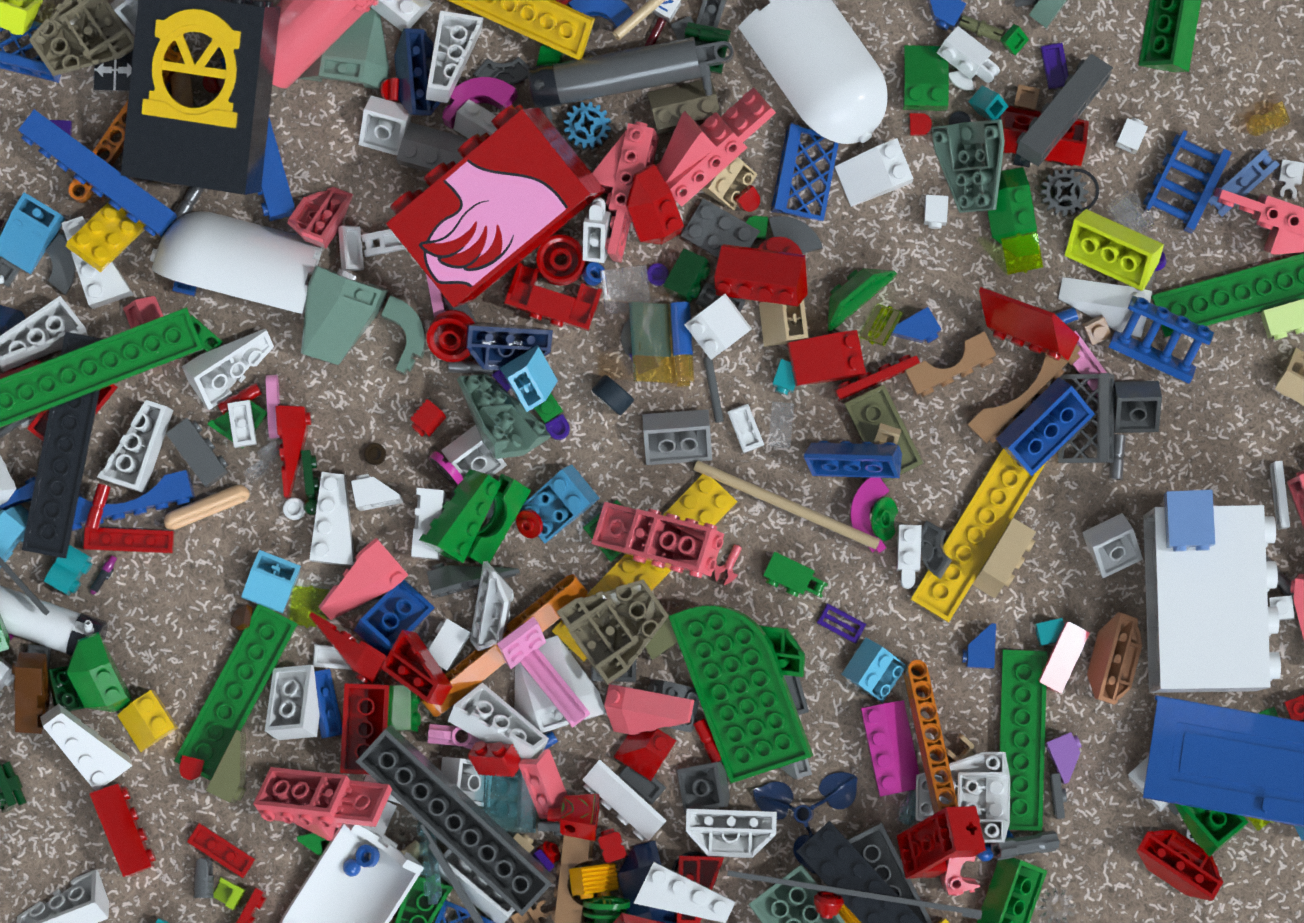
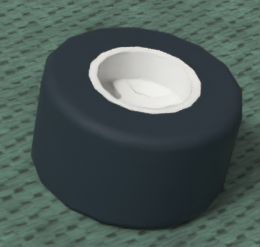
[592,375,634,416]

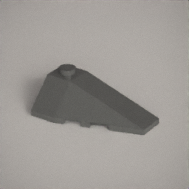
[427,563,521,599]

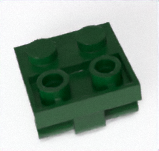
[684,22,731,75]
[48,666,86,712]
[0,761,27,813]

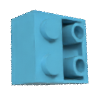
[500,345,558,412]
[241,550,301,614]
[841,637,907,703]

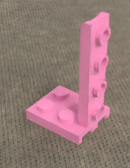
[497,617,590,728]

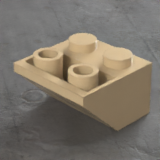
[697,157,758,211]
[759,300,809,347]

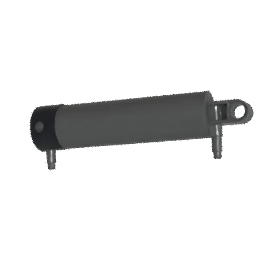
[528,37,734,124]

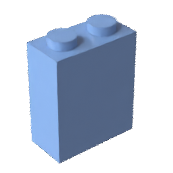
[1164,490,1215,552]

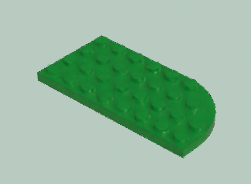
[669,604,813,784]

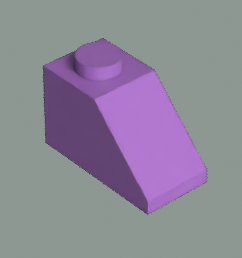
[1045,732,1082,784]

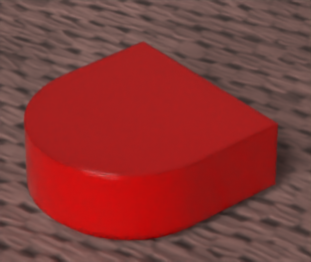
[909,113,932,136]
[734,185,760,212]
[179,755,205,780]

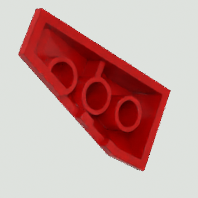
[275,406,312,499]
[309,612,387,684]

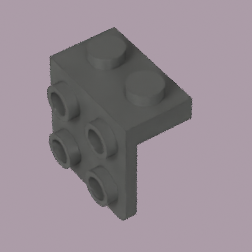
[647,679,699,732]

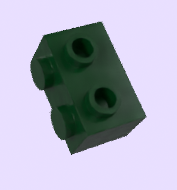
[663,248,711,303]

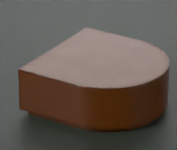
[231,604,253,630]

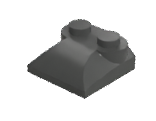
[677,762,730,814]

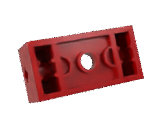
[897,806,986,879]

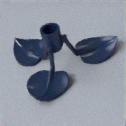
[753,772,858,874]

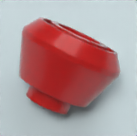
[813,891,844,919]

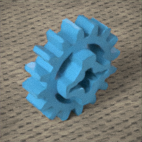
[564,102,611,150]

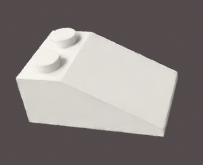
[835,138,913,207]
[265,665,320,740]

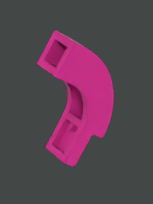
[442,77,518,129]
[850,478,889,554]

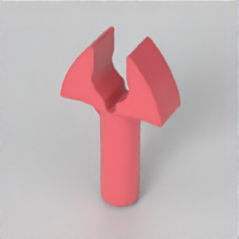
[715,545,742,586]

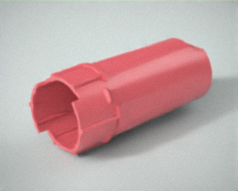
[272,0,379,89]

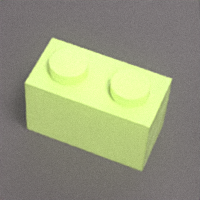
[1260,299,1304,340]

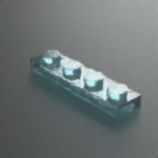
[417,822,442,904]

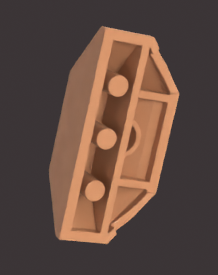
[1087,612,1143,705]

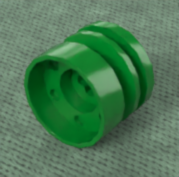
[583,896,630,923]

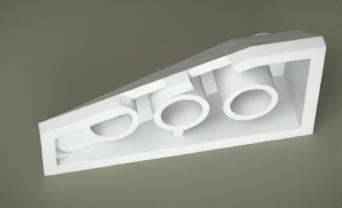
[1058,277,1152,338]
[182,329,274,410]
[17,870,109,923]

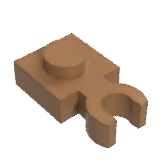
[510,900,552,923]

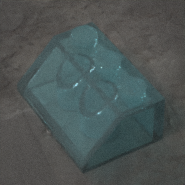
[484,768,536,833]

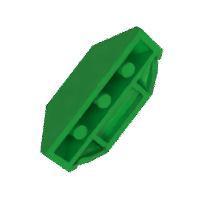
[987,167,1038,257]
[827,268,897,334]
[759,625,805,677]
[67,632,133,712]

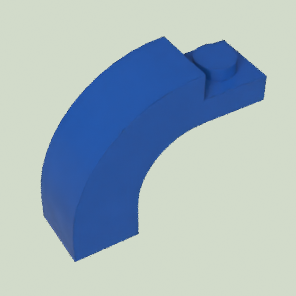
[568,0,634,29]

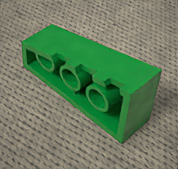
[419,469,501,563]

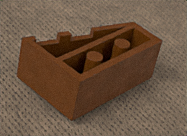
[12,652,50,734]

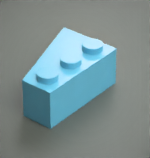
[0,504,29,568]

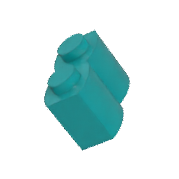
[44,545,92,596]

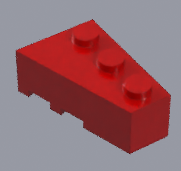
[381,630,453,705]
[677,855,724,923]

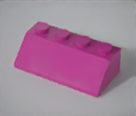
[860,700,920,797]

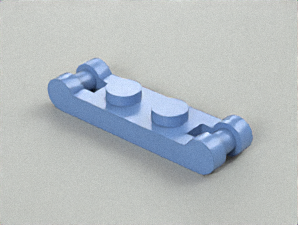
[1208,149,1280,217]

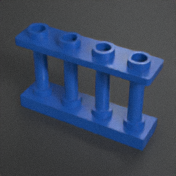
[1143,130,1232,234]
[1109,296,1214,384]

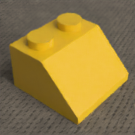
[117,690,178,752]

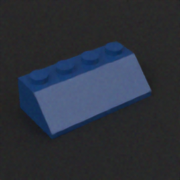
[996,377,1095,476]
[804,441,902,478]

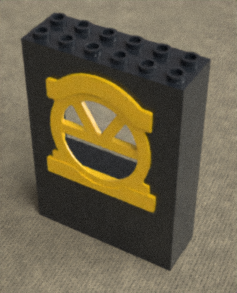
[121,0,281,195]

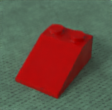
[787,330,866,386]

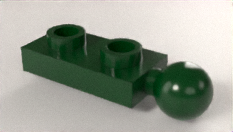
[301,450,319,515]

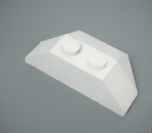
[470,561,514,651]
[686,809,777,858]

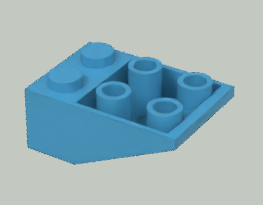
[0,192,66,275]
[519,464,600,544]

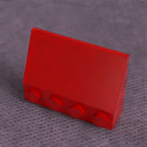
[979,287,1080,361]

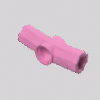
[428,724,486,749]

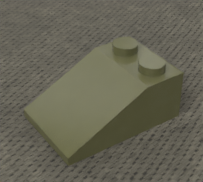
[206,730,247,803]

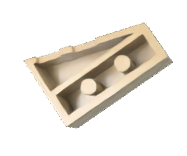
[972,518,1036,598]

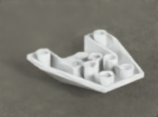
[514,635,606,733]
[916,752,1010,843]

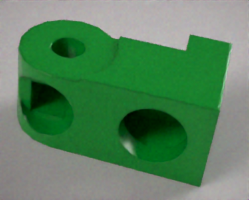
[191,315,223,352]

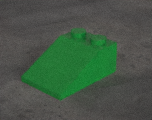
[903,45,949,111]
[1174,804,1249,857]

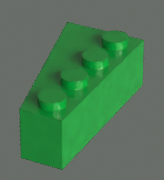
[394,876,453,923]

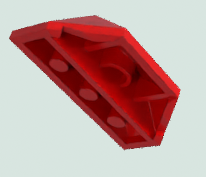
[626,164,684,245]
[1136,830,1224,901]

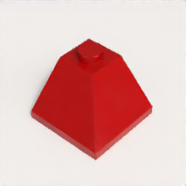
[613,729,677,781]

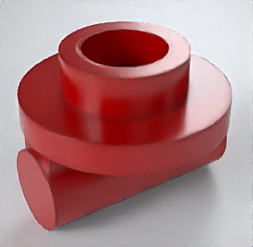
[203,76,225,93]
[380,78,399,101]
[536,841,560,864]

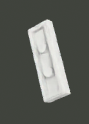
[1270,461,1290,530]

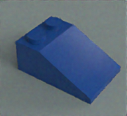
[354,580,435,657]

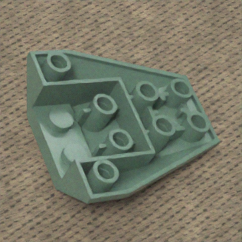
[300,7,390,90]
[931,119,1005,213]
[301,265,389,365]
[457,374,551,459]

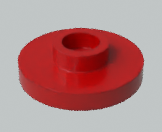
[516,509,543,539]

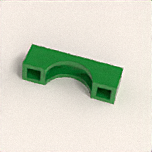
[467,473,531,565]

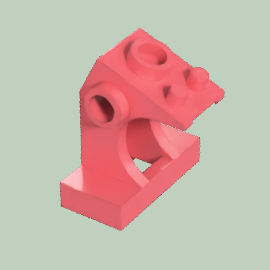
[939,856,980,896]

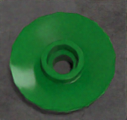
[871,497,898,541]

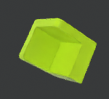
[213,877,246,910]

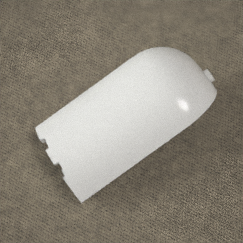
[738,0,888,144]
[150,211,323,314]
[280,823,424,923]

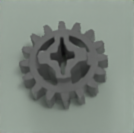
[1040,168,1089,217]

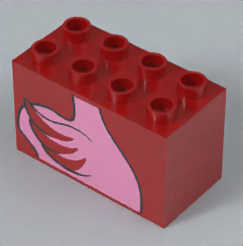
[386,104,606,308]

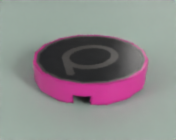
[428,451,463,487]

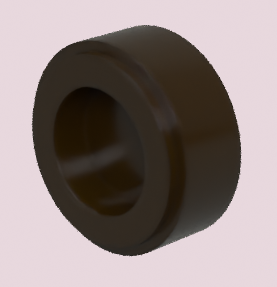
[364,443,386,465]

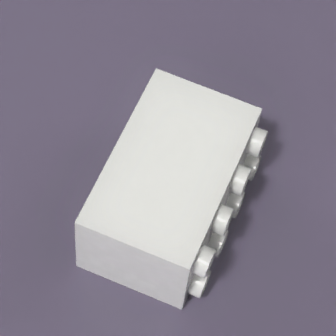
[1143,505,1281,693]

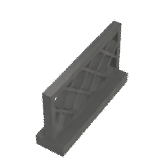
[1058,373,1114,463]

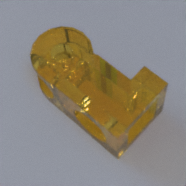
[1246,101,1290,136]

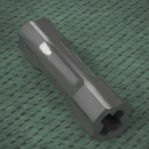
[991,830,1060,860]

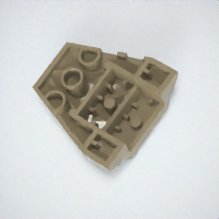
[29,0,134,76]
[557,580,669,685]

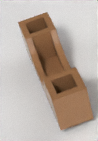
[904,331,996,397]
[552,835,594,923]

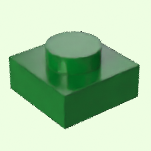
[1000,24,1029,56]
[534,393,563,424]

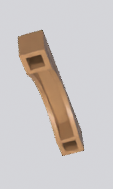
[967,344,1081,444]

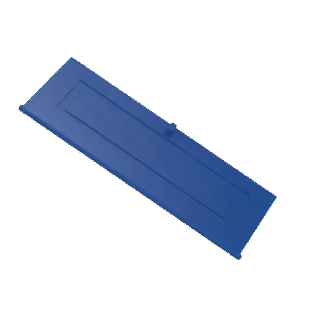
[1143,695,1304,827]

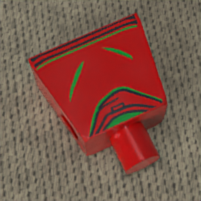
[547,794,599,841]

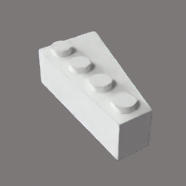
[448,683,549,760]

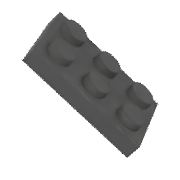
[681,198,760,258]

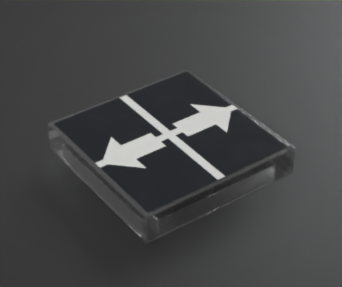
[93,50,133,93]

